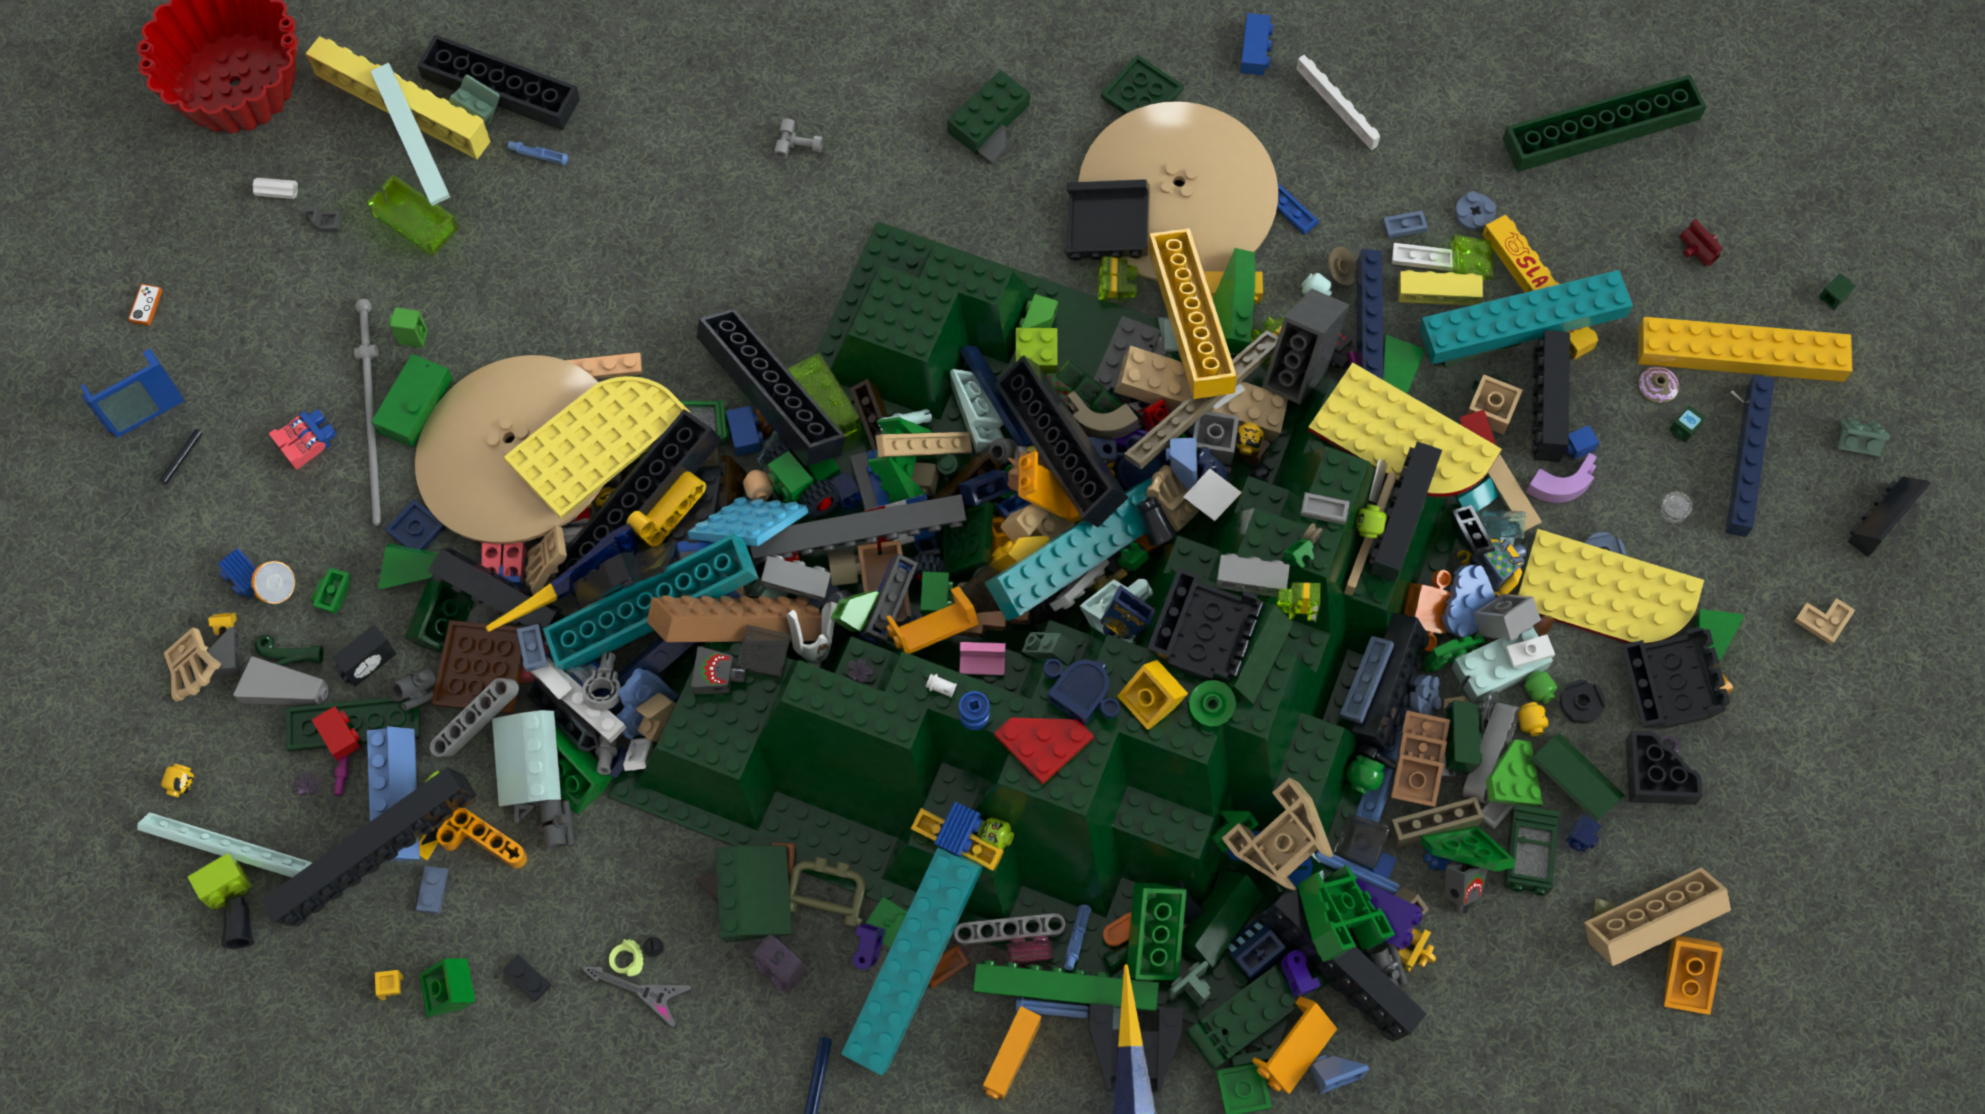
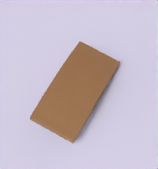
[955,611,1032,638]
[1391,710,1450,807]

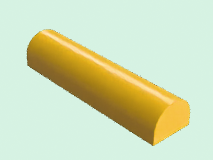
[911,808,1004,871]

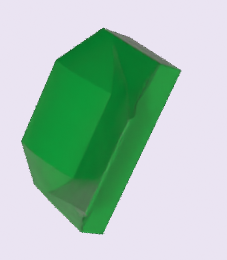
[310,567,351,614]

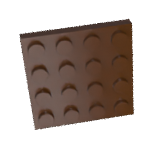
[431,620,523,714]

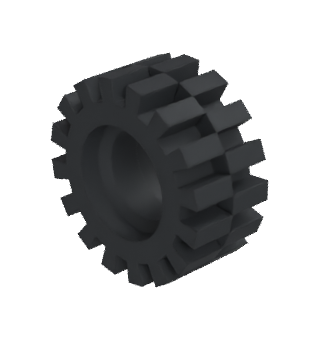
[1032,591,1072,622]

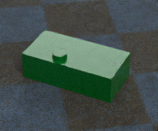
[371,354,453,448]

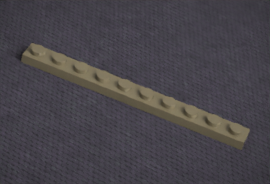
[1124,330,1278,469]

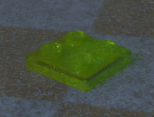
[1451,234,1494,280]

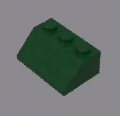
[405,580,474,653]

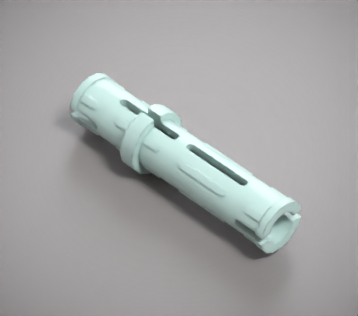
[878,409,932,430]

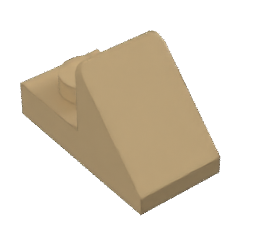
[636,693,675,742]

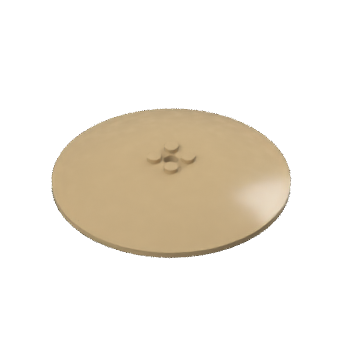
[1078,102,1278,281]
[415,355,604,544]

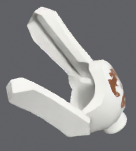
[786,602,837,668]

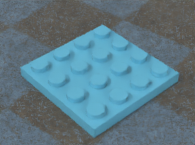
[688,497,808,546]

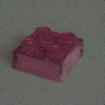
[1006,936,1054,963]

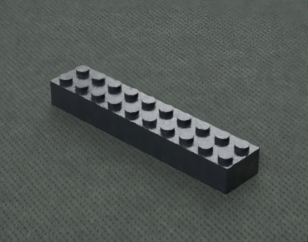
[696,308,845,466]
[995,355,1128,528]
[550,409,722,597]
[261,767,477,927]

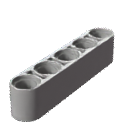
[430,678,519,757]
[1463,702,1520,804]
[954,913,1066,945]

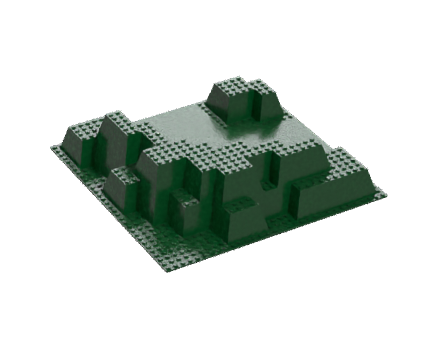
[609,222,1472,1049]

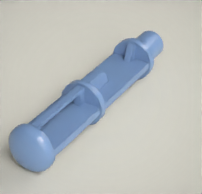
[508,141,568,165]
[1064,904,1092,970]

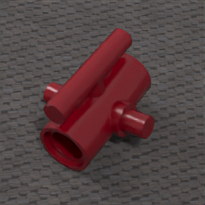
[1679,219,1723,267]

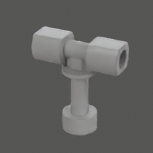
[774,118,823,159]

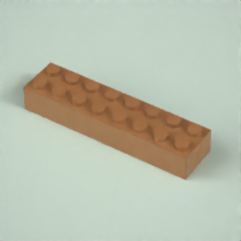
[647,596,822,642]

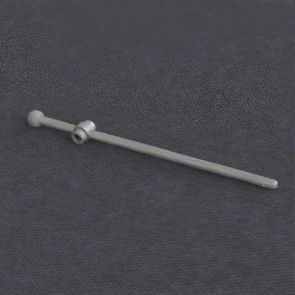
[354,299,381,526]

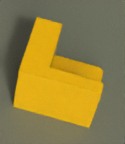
[375,970,403,1001]

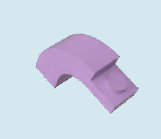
[1526,453,1597,503]

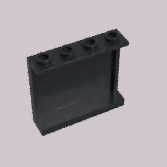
[1064,179,1150,261]

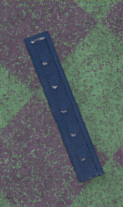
[960,346,1035,447]

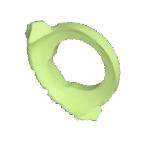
[609,939,643,976]

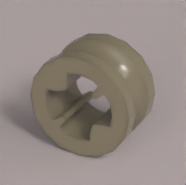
[1302,523,1323,545]

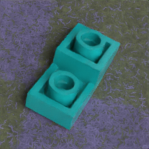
[1456,477,1499,512]

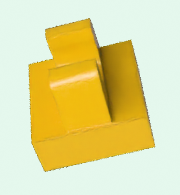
[208,613,236,635]

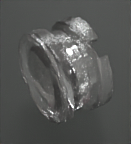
[1659,491,1692,525]

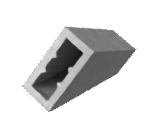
[233,656,329,706]

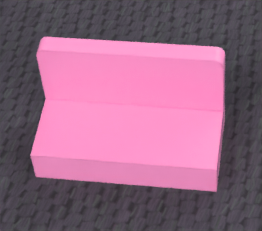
[960,642,1005,676]

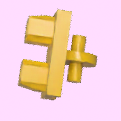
[1399,929,1436,972]

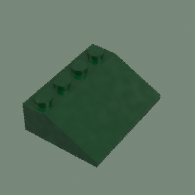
[715,846,793,943]

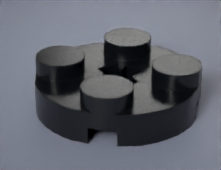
[1560,680,1605,724]

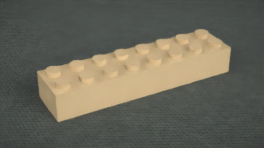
[1115,346,1288,442]

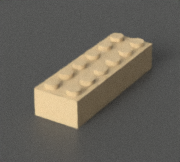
[1584,867,1731,966]

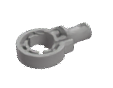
[582,652,620,710]
[595,735,618,775]

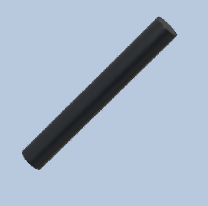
[160,429,203,484]

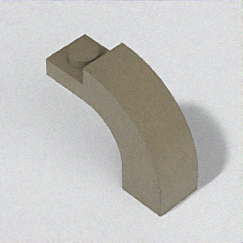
[1067,391,1139,439]

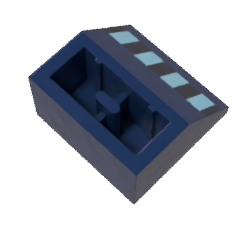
[1226,918,1287,982]

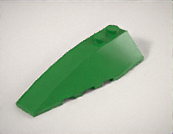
[1213,248,1255,354]

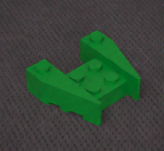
[867,417,937,504]
[1297,865,1395,962]

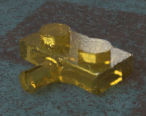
[1090,568,1128,594]

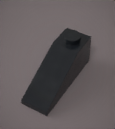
[1452,505,1495,556]

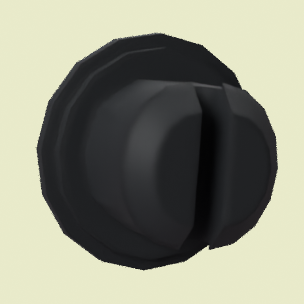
[643,937,663,957]

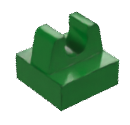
[1282,539,1314,567]
[1117,542,1149,571]

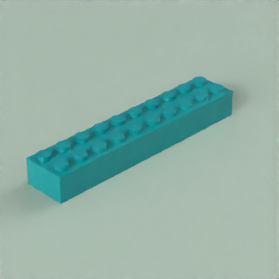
[1419,270,1633,364]
[985,478,1153,621]
[543,533,758,673]
[841,846,984,1076]

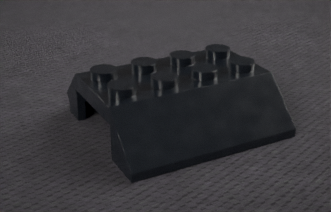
[1147,567,1264,682]
[1621,627,1730,728]

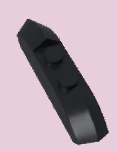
[528,677,600,752]

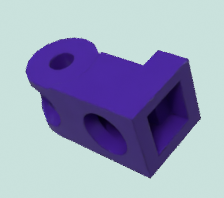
[853,923,885,970]
[1281,950,1321,998]

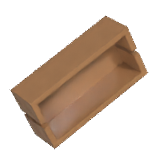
[858,540,911,627]

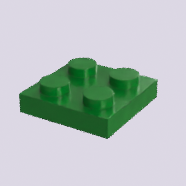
[1216,1063,1272,1114]

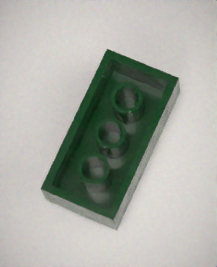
[947,70,1030,155]

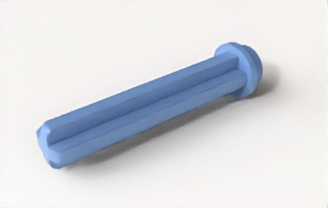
[1016,997,1089,1018]

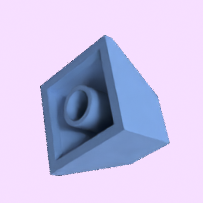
[1166,438,1198,491]
[1310,1055,1369,1094]

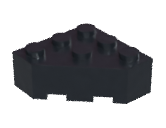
[1626,731,1703,805]

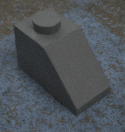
[205,627,240,677]

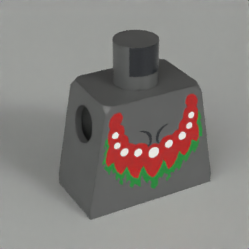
[691,646,746,694]
[1444,862,1488,913]

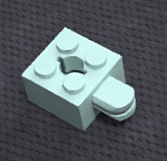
[1080,579,1153,638]

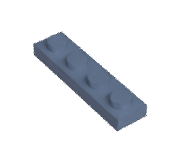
[1340,636,1394,723]

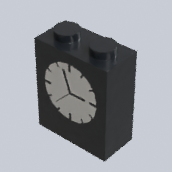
[332,625,396,687]

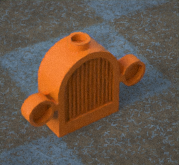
[1403,570,1451,651]

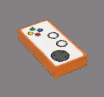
[128,284,163,326]

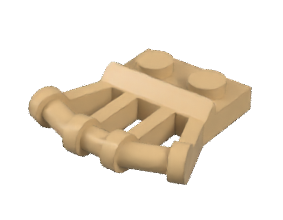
[1146,465,1199,531]
[525,525,567,595]
[164,627,221,702]

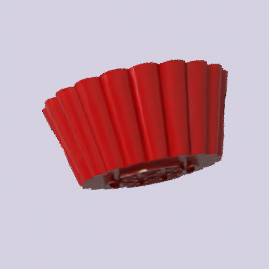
[136,0,298,134]

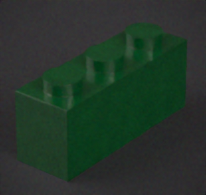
[1445,700,1482,773]

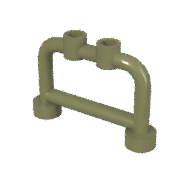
[789,857,866,927]

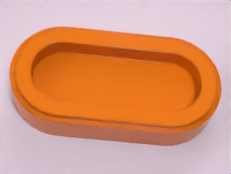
[1103,912,1131,947]

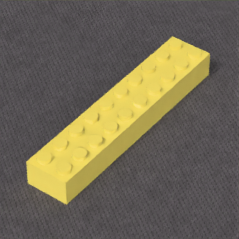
[306,36,490,159]

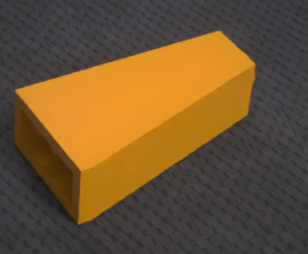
[983,1006,1041,1100]

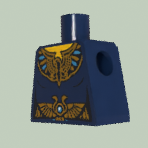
[1100,585,1155,639]

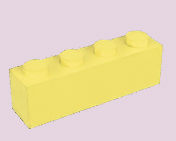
[1398,270,1483,306]

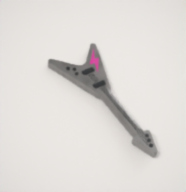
[583,967,691,1027]

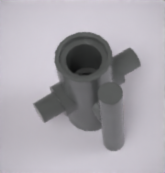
[389,668,436,711]
[537,800,575,848]
[1366,943,1408,987]

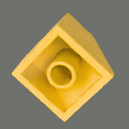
[990,536,1050,573]
[1117,660,1188,730]

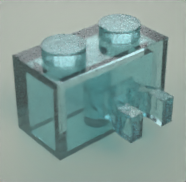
[1481,509,1526,543]

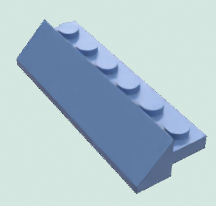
[367,726,420,862]

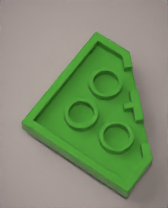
[1486,739,1543,807]

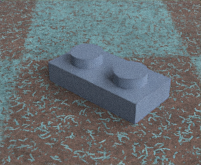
[1383,210,1428,239]
[517,624,548,672]
[416,866,448,914]

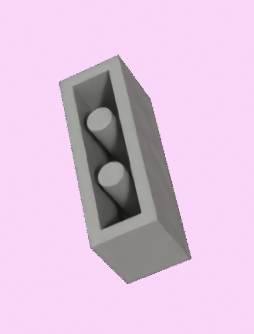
[1216,554,1290,598]
[759,555,831,602]

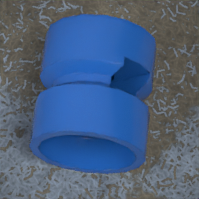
[959,691,990,730]

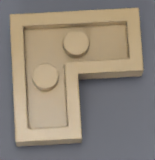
[1794,598,1855,645]

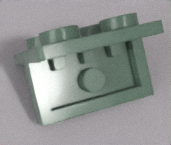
[449,75,500,126]
[1837,418,1890,456]
[1168,961,1210,1007]

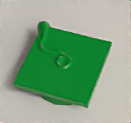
[866,897,907,948]

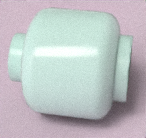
[1301,273,1332,296]

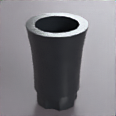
[1136,496,1178,546]
[221,897,254,949]

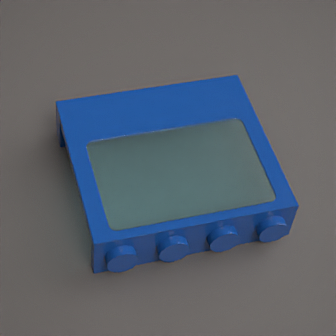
[81,348,185,438]

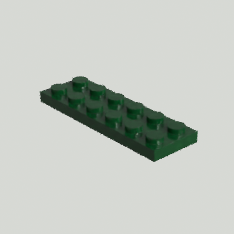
[286,697,421,752]

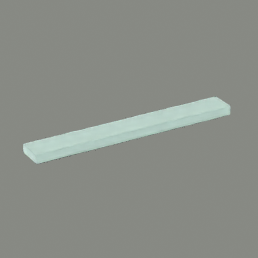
[371,63,450,206]
[137,813,312,877]

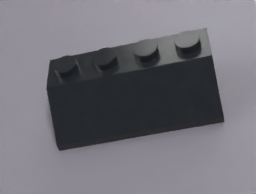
[1847,476,1931,557]

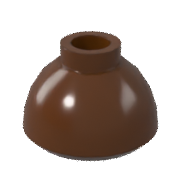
[1533,616,1553,637]

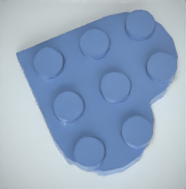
[1442,565,1496,637]
[616,668,678,740]

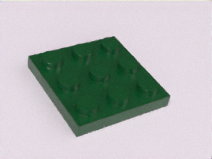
[1101,55,1184,114]
[941,502,994,578]

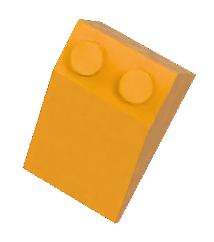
[1664,935,1723,1015]

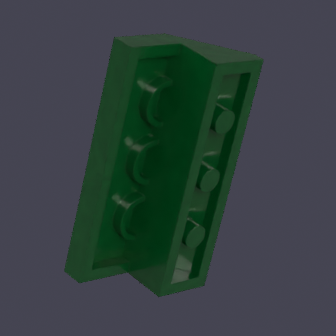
[1531,734,1625,822]

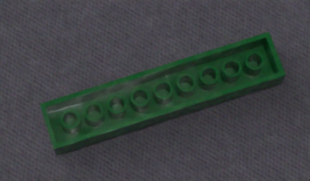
[1502,75,1706,172]

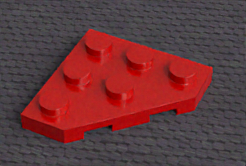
[994,718,1094,785]

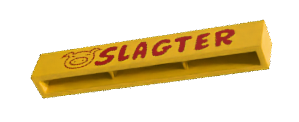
[1482,215,1598,360]

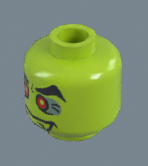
[1355,504,1387,538]
[978,817,1014,849]

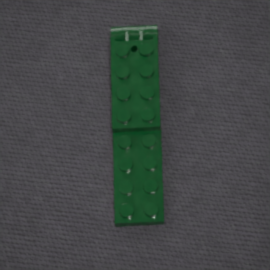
[1185,928,1367,1070]

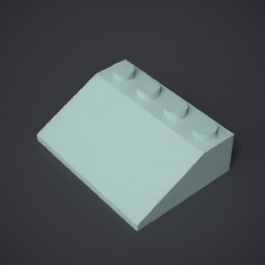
[492,710,561,807]

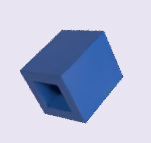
[1565,425,1599,460]

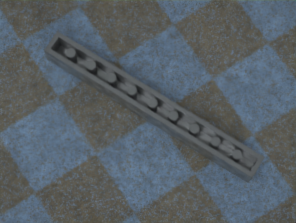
[750,494,966,564]

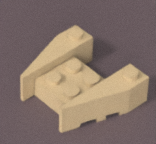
[1000,503,1075,588]
[1222,778,1333,890]

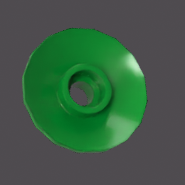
[1189,680,1236,727]

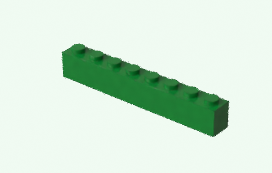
[974,960,1159,1012]

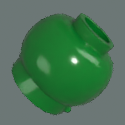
[1346,754,1385,794]

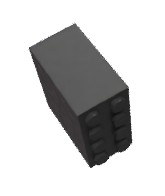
[1262,288,1349,404]

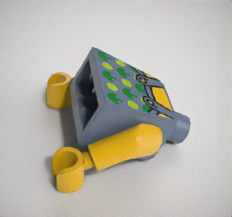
[1457,539,1526,597]

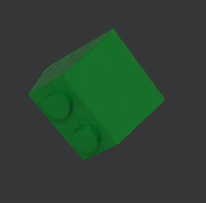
[419,958,475,1018]

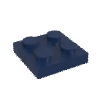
[385,499,445,550]

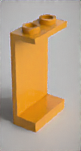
[1018,451,1082,523]
[886,586,979,654]
[1252,995,1337,1094]

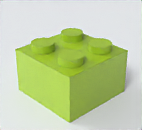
[1016,328,1058,375]
[188,853,252,910]

